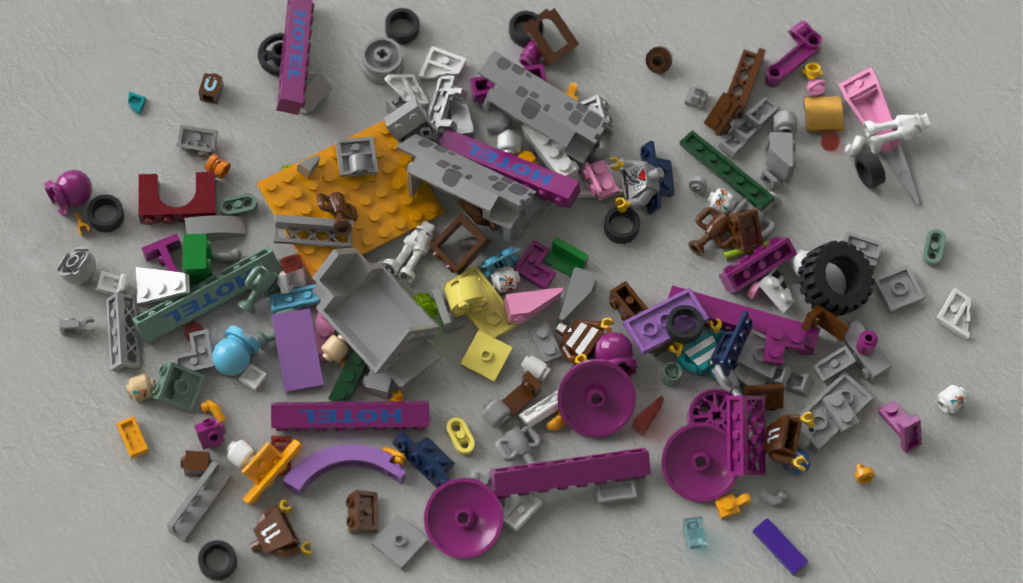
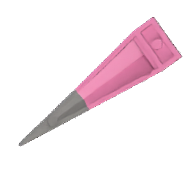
[838,67,921,206]

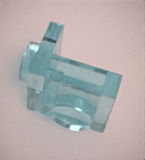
[683,517,707,550]

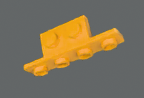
[241,439,303,505]

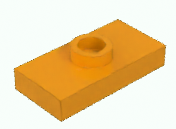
[116,416,149,459]

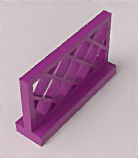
[726,395,766,475]

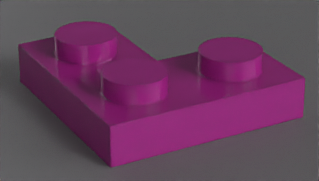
[514,240,556,290]
[762,324,806,366]

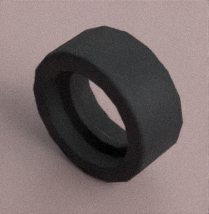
[385,8,420,45]
[509,10,544,47]
[855,151,886,189]
[87,194,125,233]
[604,207,640,244]
[666,305,704,344]
[198,540,237,581]

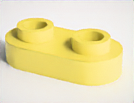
[447,417,475,455]

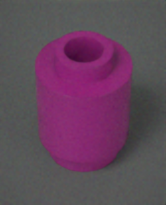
[519,41,542,67]
[856,330,878,355]

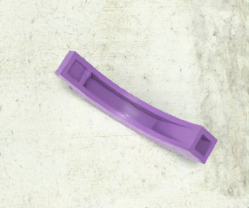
[283,444,406,496]

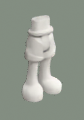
[863,114,931,154]
[382,221,436,283]

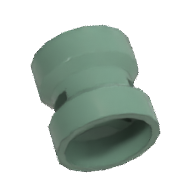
[662,362,682,387]

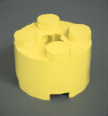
[444,276,488,317]

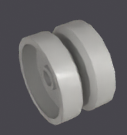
[362,37,403,85]

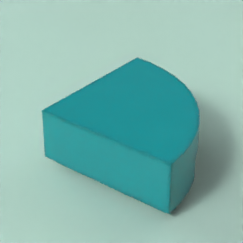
[128,91,147,115]

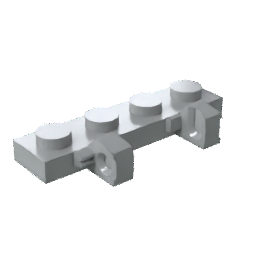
[427,76,468,143]

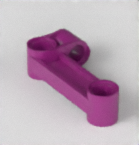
[765,20,822,88]

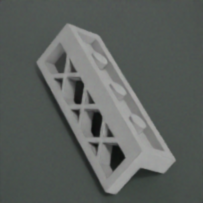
[274,215,353,248]
[106,292,141,372]
[167,461,231,542]

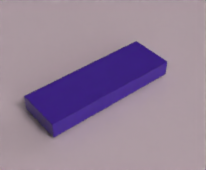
[752,518,808,575]

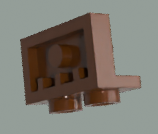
[703,92,743,136]
[729,209,764,252]
[744,384,784,411]
[346,490,379,534]

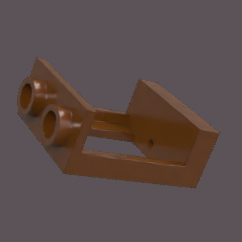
[521,8,579,67]

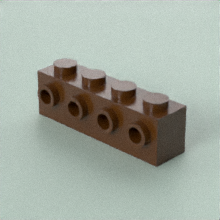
[609,281,672,358]

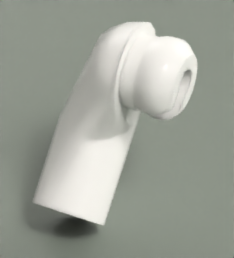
[844,136,865,157]

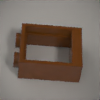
[430,213,492,274]

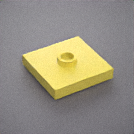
[460,330,513,382]

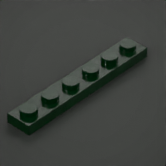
[679,130,774,212]

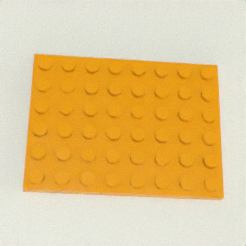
[256,120,445,281]

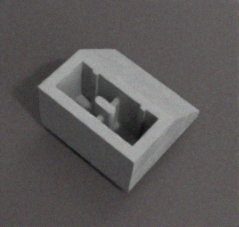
[384,97,439,144]
[765,132,796,183]

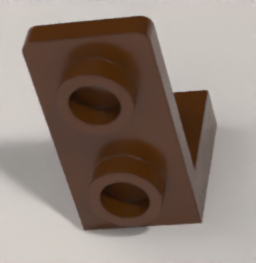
[801,305,850,341]
[502,371,542,417]

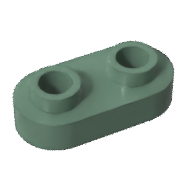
[219,193,257,216]
[922,229,946,266]

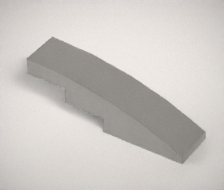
[718,96,780,158]

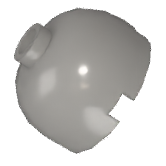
[57,246,96,285]

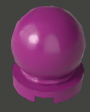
[43,170,93,216]
[595,332,638,377]

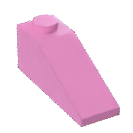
[503,287,563,324]

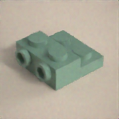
[152,362,206,412]

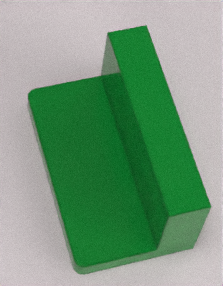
[544,237,589,277]

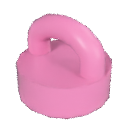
[806,78,826,97]

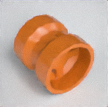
[205,154,231,179]

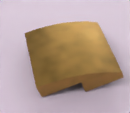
[803,96,844,132]

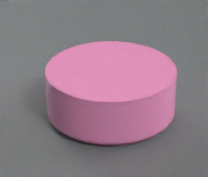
[747,281,763,301]

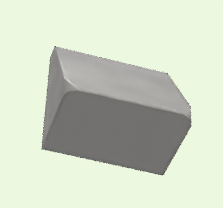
[297,155,320,178]
[761,168,782,191]
[786,372,814,397]

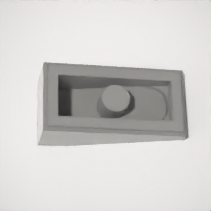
[449,105,474,139]

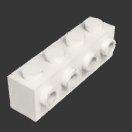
[522,124,580,181]

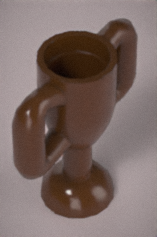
[316,192,358,236]
[688,207,733,256]

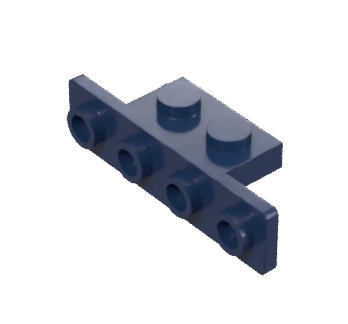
[640,140,675,215]
[711,311,753,376]
[393,431,455,489]

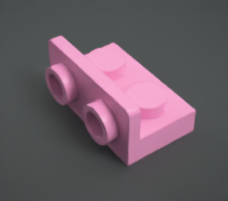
[581,159,619,201]

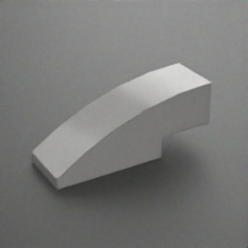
[184,216,246,241]

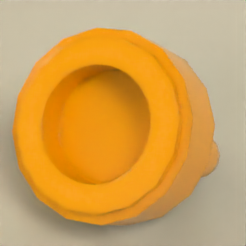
[854,463,875,484]

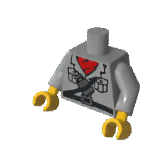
[610,157,664,212]

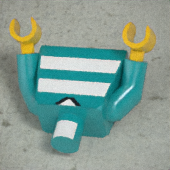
[668,318,722,380]

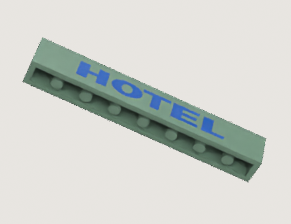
[132,247,282,344]

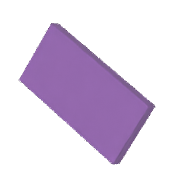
[623,288,710,356]
[272,308,324,392]

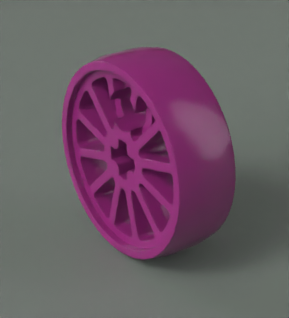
[686,389,733,432]

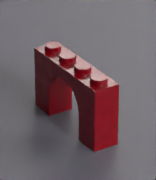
[138,172,216,225]

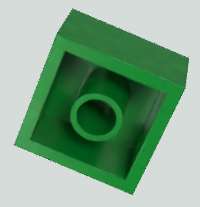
[183,234,213,285]

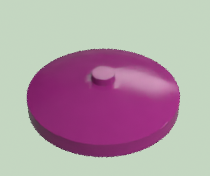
[557,359,636,437]
[661,422,739,502]
[424,478,504,558]

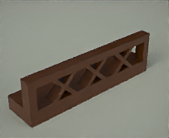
[727,48,766,119]

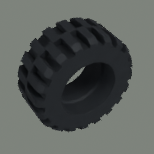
[798,240,874,317]

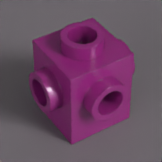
[194,417,227,450]

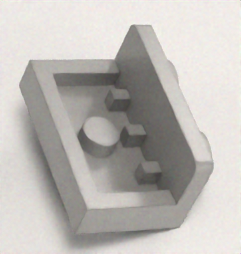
[175,124,218,156]

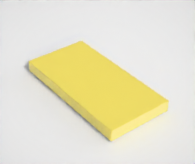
[444,264,520,339]

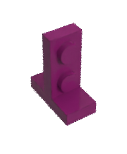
[141,233,182,272]
[878,400,922,453]

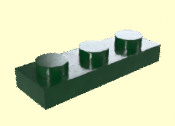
[328,348,367,402]

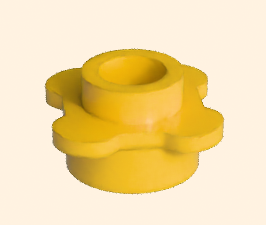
[802,62,824,80]

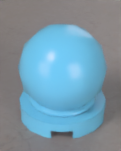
[212,326,261,376]

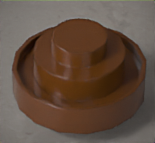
[645,46,673,74]

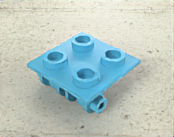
[478,247,520,279]

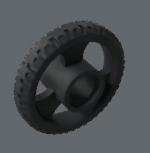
[258,32,284,77]

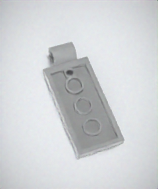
[798,372,873,453]

